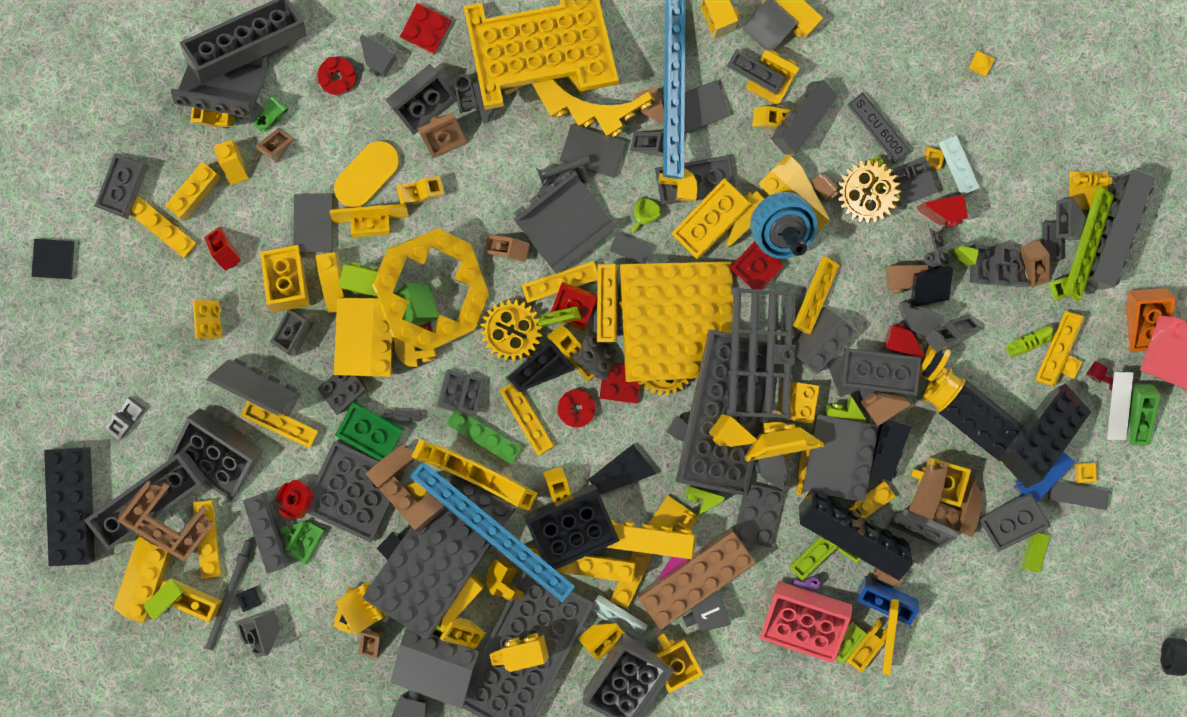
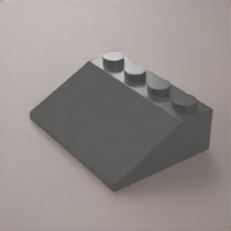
[207,358,300,416]
[168,408,263,501]
[803,414,879,502]
[391,627,483,709]
[583,633,674,717]

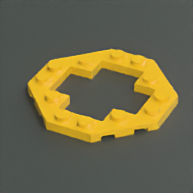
[372,228,489,351]

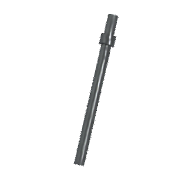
[205,539,253,650]

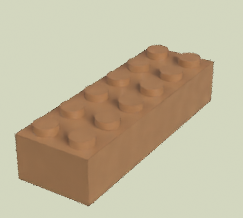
[638,528,755,630]

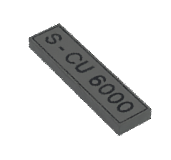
[847,92,911,163]

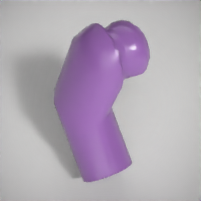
[791,577,821,591]

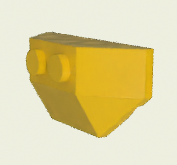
[744,424,824,461]

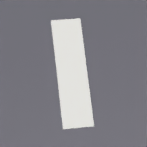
[1107,372,1134,440]

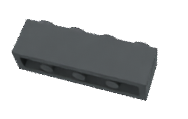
[771,80,838,155]
[243,493,290,574]

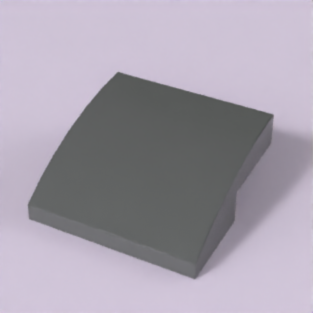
[743,0,798,51]
[436,369,486,416]

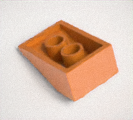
[1126,288,1176,352]

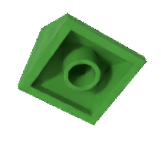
[395,283,439,326]

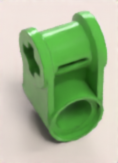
[253,95,289,132]

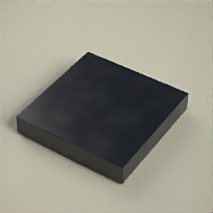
[31,239,75,280]
[911,266,953,307]

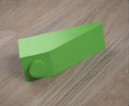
[1130,384,1161,445]

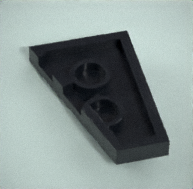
[588,444,656,495]

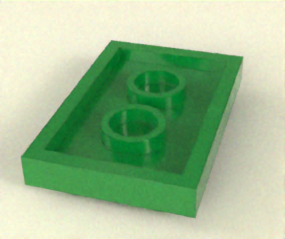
[335,401,404,461]

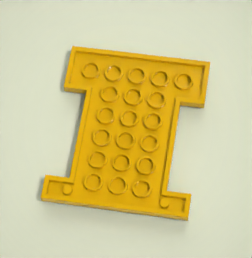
[463,0,619,110]

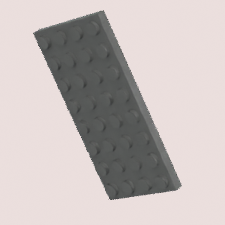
[675,329,775,496]
[362,472,516,641]
[463,572,594,717]

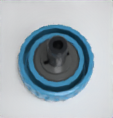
[750,192,818,259]

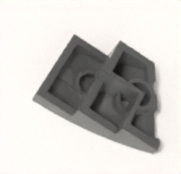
[969,244,1030,287]

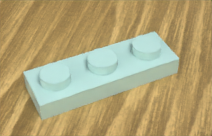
[939,135,979,196]
[591,595,648,640]

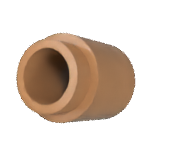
[810,172,838,201]
[873,568,904,587]

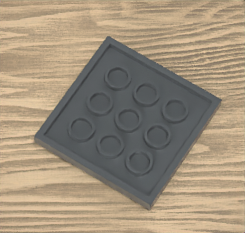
[307,440,405,543]

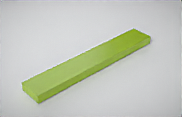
[1063,187,1114,301]

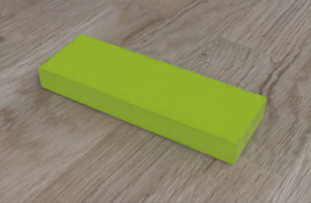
[789,536,838,581]

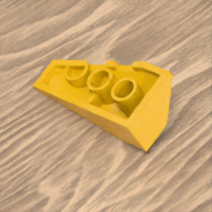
[759,154,830,233]

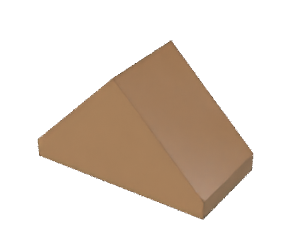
[256,128,294,163]
[358,626,384,659]

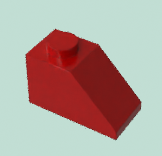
[204,226,241,271]
[883,324,925,359]

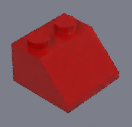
[917,195,968,228]

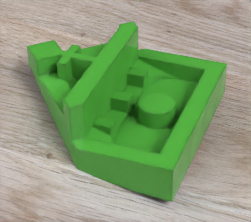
[280,521,326,564]

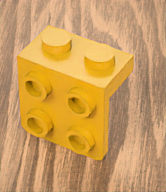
[746,50,799,105]

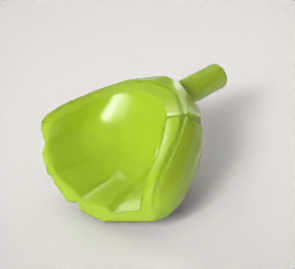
[631,197,661,233]

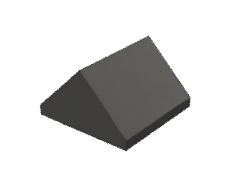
[270,310,314,356]

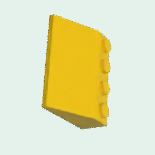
[334,298,394,377]

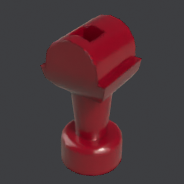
[1086,361,1113,391]

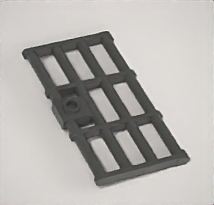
[727,287,796,418]

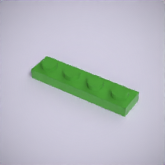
[446,412,521,464]

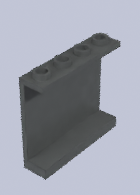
[171,54,269,118]
[513,170,617,274]

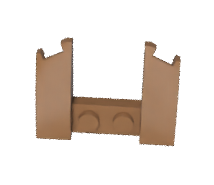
[365,444,451,532]
[909,463,984,537]
[118,481,214,562]

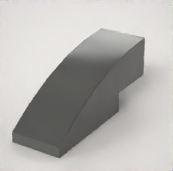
[925,315,981,353]

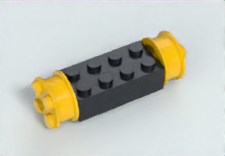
[923,368,1024,463]

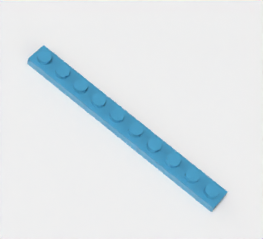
[663,0,686,180]
[410,462,575,602]

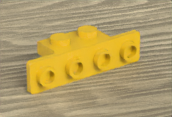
[330,203,409,238]

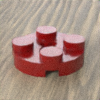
[317,57,357,96]
[557,389,596,428]
[276,480,314,519]

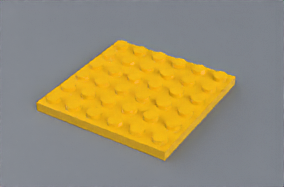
[620,262,733,382]

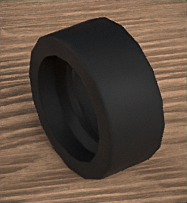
[1160,638,1187,676]

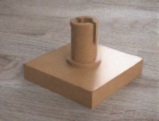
[418,112,467,158]

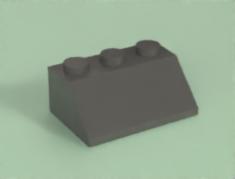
[385,64,457,135]
[792,307,856,374]

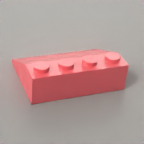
[1140,316,1187,390]
[760,581,852,663]

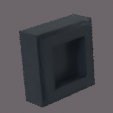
[236,586,262,612]

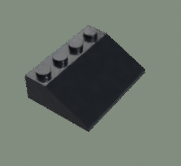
[523,484,620,570]

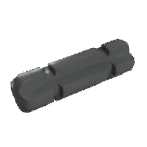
[384,409,422,422]

